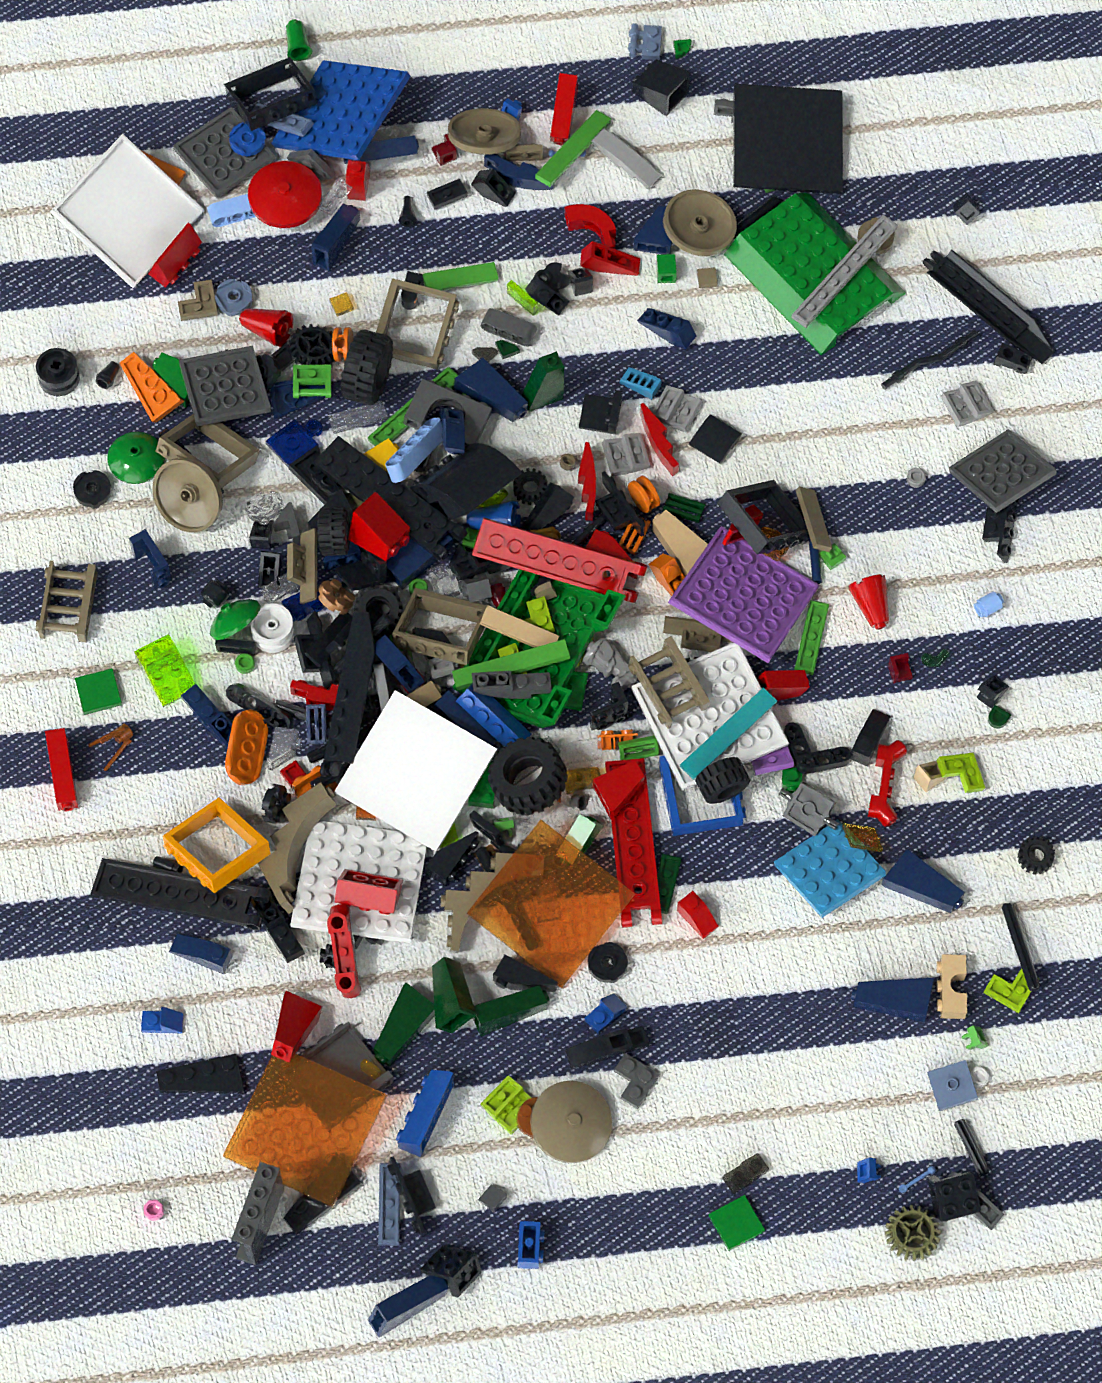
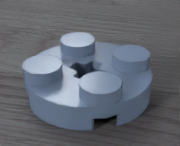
[215,279,252,317]

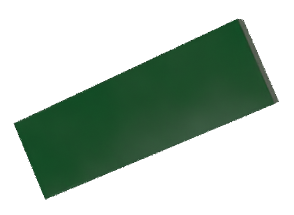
[649,854,682,914]

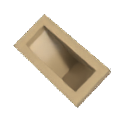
[914,761,947,793]

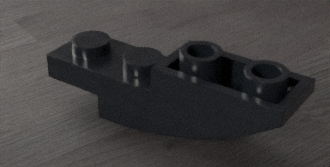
[449,551,511,581]
[250,896,305,963]
[565,1026,650,1069]

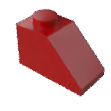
[677,890,718,939]

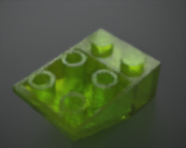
[134,634,195,707]

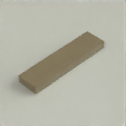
[796,486,832,552]

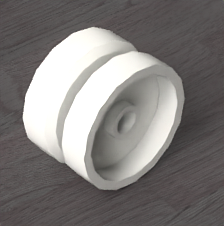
[250,603,294,653]

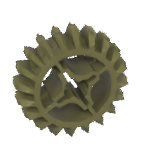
[885,1205,941,1262]

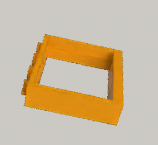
[163,797,271,893]

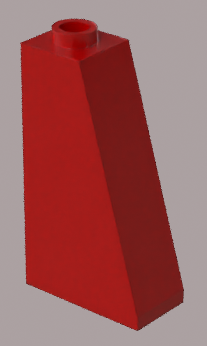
[550,73,578,145]
[45,728,78,812]
[271,991,323,1063]

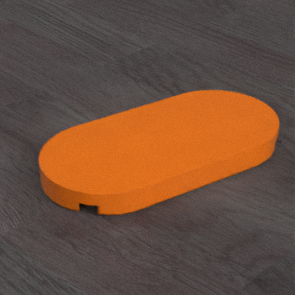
[225,709,268,785]

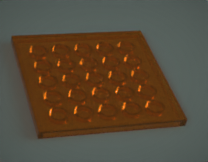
[466,820,635,989]
[223,1054,387,1207]

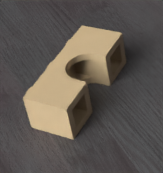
[936,954,967,1019]

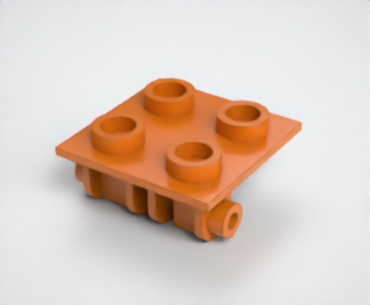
[597,729,638,751]

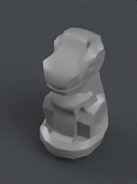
[582,638,637,691]

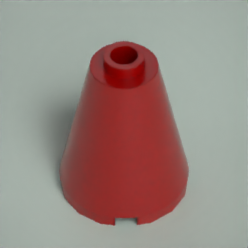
[239,308,293,347]
[848,574,890,630]

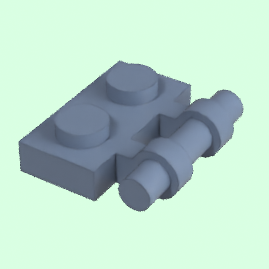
[628,23,662,60]

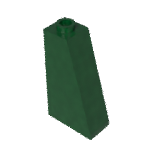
[521,351,564,412]
[432,957,476,1033]
[374,982,435,1066]
[473,985,550,1037]

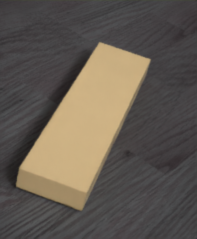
[480,605,559,648]

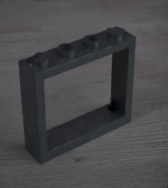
[224,57,318,131]
[717,480,810,555]

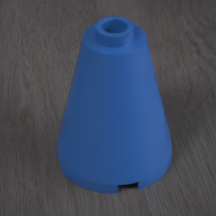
[466,501,521,530]

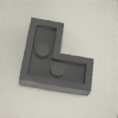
[287,149,336,180]
[614,1053,660,1109]

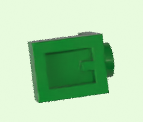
[781,768,802,794]

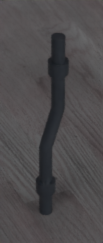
[881,330,978,390]
[530,515,605,597]

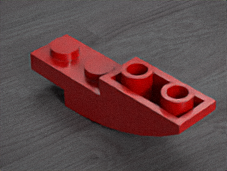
[290,679,339,711]

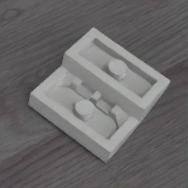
[941,380,994,427]
[652,385,703,433]
[602,433,651,476]

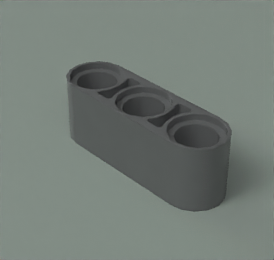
[480,308,537,346]

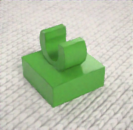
[462,528,479,548]
[819,543,846,570]
[492,817,514,837]
[962,1025,989,1050]

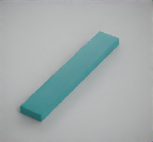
[680,687,777,780]

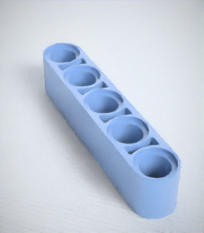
[207,194,256,227]
[385,418,443,483]

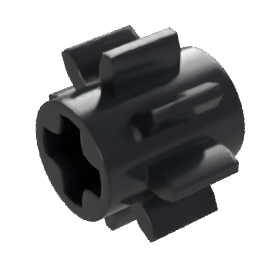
[319,943,335,968]

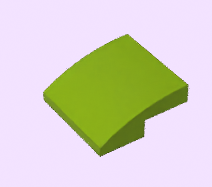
[480,1075,532,1135]

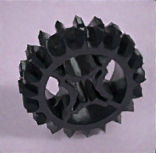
[288,324,335,365]

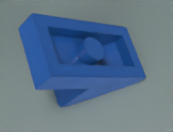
[584,993,628,1034]
[141,1007,184,1034]

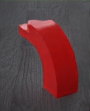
[565,204,616,248]

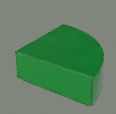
[673,39,691,59]

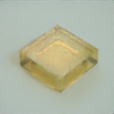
[329,292,354,316]
[360,1059,381,1080]

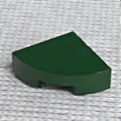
[495,340,520,360]

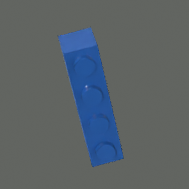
[456,683,532,748]

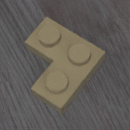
[178,280,218,321]

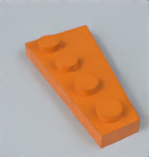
[120,352,184,423]

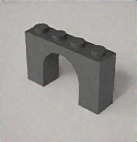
[403,379,492,446]

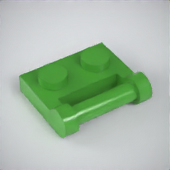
[293,365,331,398]

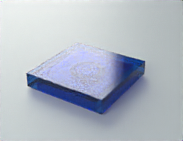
[265,419,319,467]

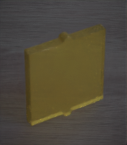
[842,823,883,852]

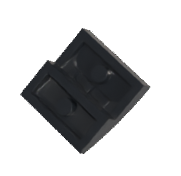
[688,414,742,464]

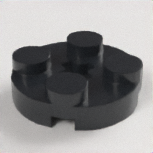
[256,354,282,393]
[73,470,112,509]
[262,784,291,824]
[587,942,628,983]

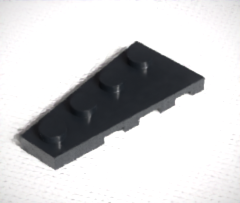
[156,1054,245,1094]
[283,1152,362,1235]

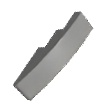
[591,129,661,189]

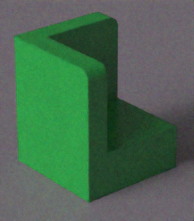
[656,254,677,284]

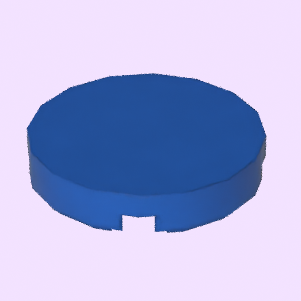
[229,122,266,156]

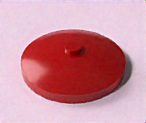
[248,161,322,228]

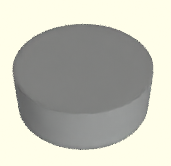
[906,468,926,488]

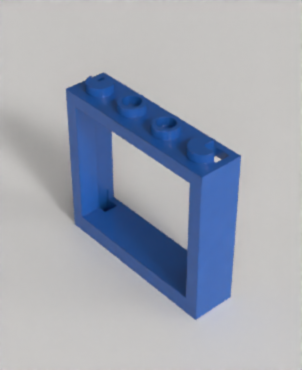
[659,756,746,836]

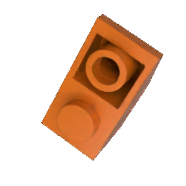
[648,553,685,596]

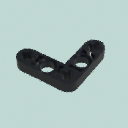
[783,722,851,774]

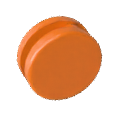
[332,327,354,362]
[628,476,660,513]

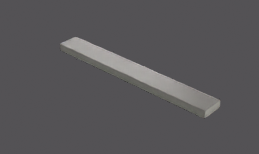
[791,215,898,328]

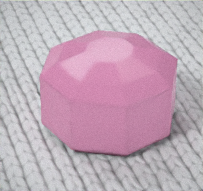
[144,1200,164,1221]

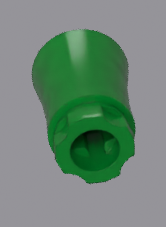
[286,19,312,61]

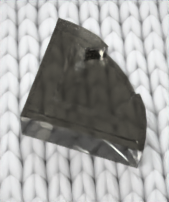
[472,347,498,362]

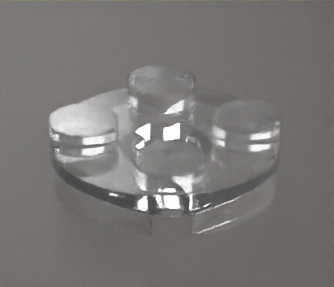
[245,491,284,525]

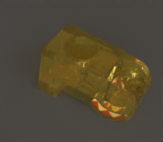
[565,767,601,794]

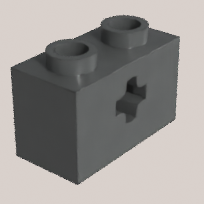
[458,573,492,603]

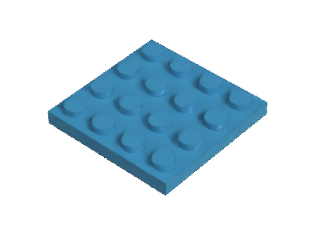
[774,819,886,918]

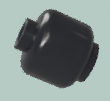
[201,579,229,608]

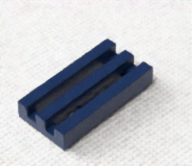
[306,704,328,744]

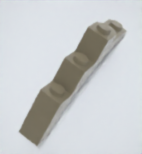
[440,853,544,953]

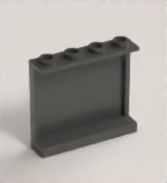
[283,1021,394,1131]
[231,1162,284,1265]

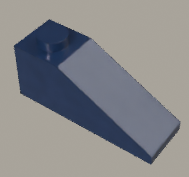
[169,934,232,974]

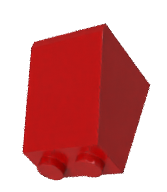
[348,492,410,561]

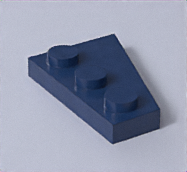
[271,380,325,419]

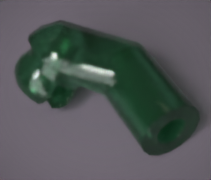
[921,649,950,667]

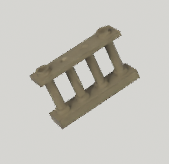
[36,560,98,643]
[628,636,710,729]

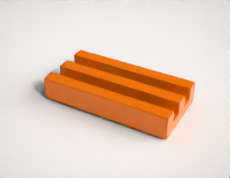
[619,518,651,555]

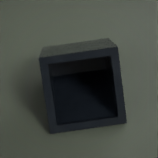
[632,59,690,116]

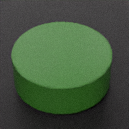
[409,579,428,599]
[235,653,255,674]

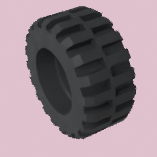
[341,329,393,405]
[488,737,568,815]

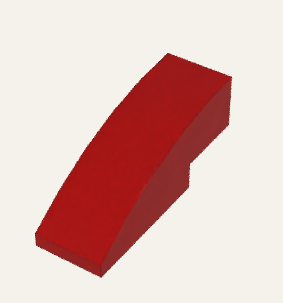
[722,504,764,546]

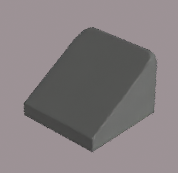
[478,1184,507,1213]

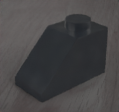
[471,169,516,207]

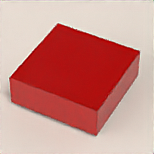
[280,760,307,788]

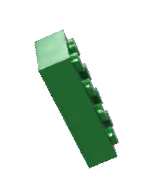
[468,758,495,809]

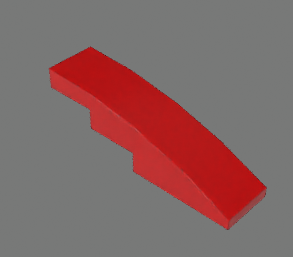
[640,403,679,477]
[578,442,596,521]

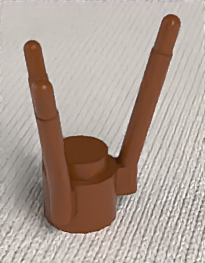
[88,723,133,771]

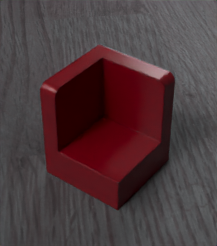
[431,134,457,166]
[888,653,912,684]

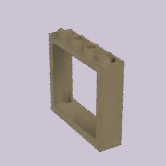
[376,278,460,370]
[156,414,260,488]
[393,588,487,665]

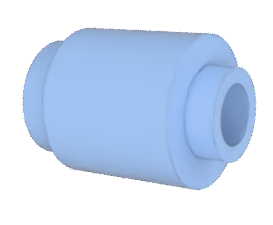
[974,591,1004,617]

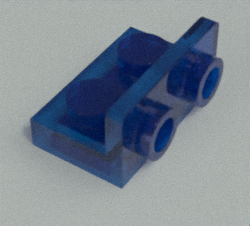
[281,588,325,622]

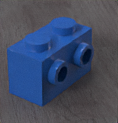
[518,1221,544,1269]

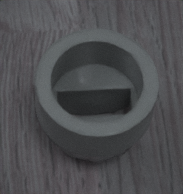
[569,794,586,811]

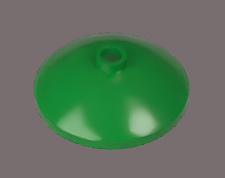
[107,432,164,484]
[210,599,261,640]

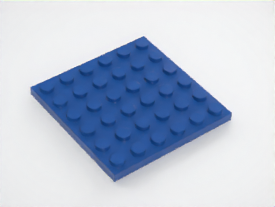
[271,60,411,160]

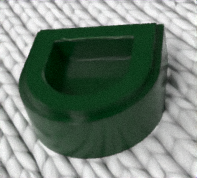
[988,705,1011,729]

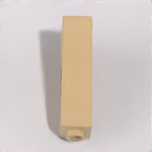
[652,510,708,577]

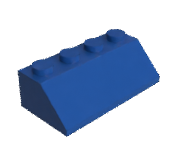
[396,1070,454,1158]

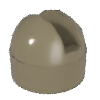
[560,454,576,470]

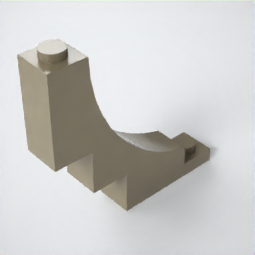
[258,782,337,914]

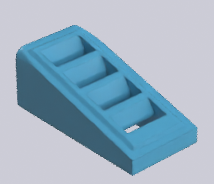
[619,367,662,400]

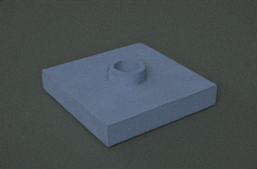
[927,1060,978,1111]

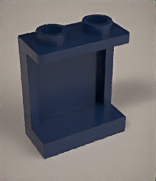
[129,529,172,590]

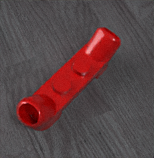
[868,740,907,827]
[327,904,361,998]

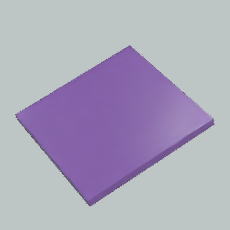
[668,526,820,663]

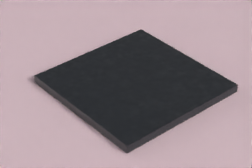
[733,83,843,194]

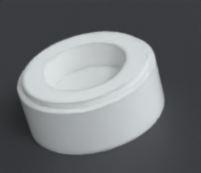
[970,1067,989,1088]

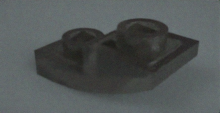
[722,1153,770,1195]

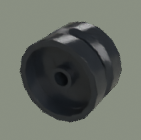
[35,348,80,397]

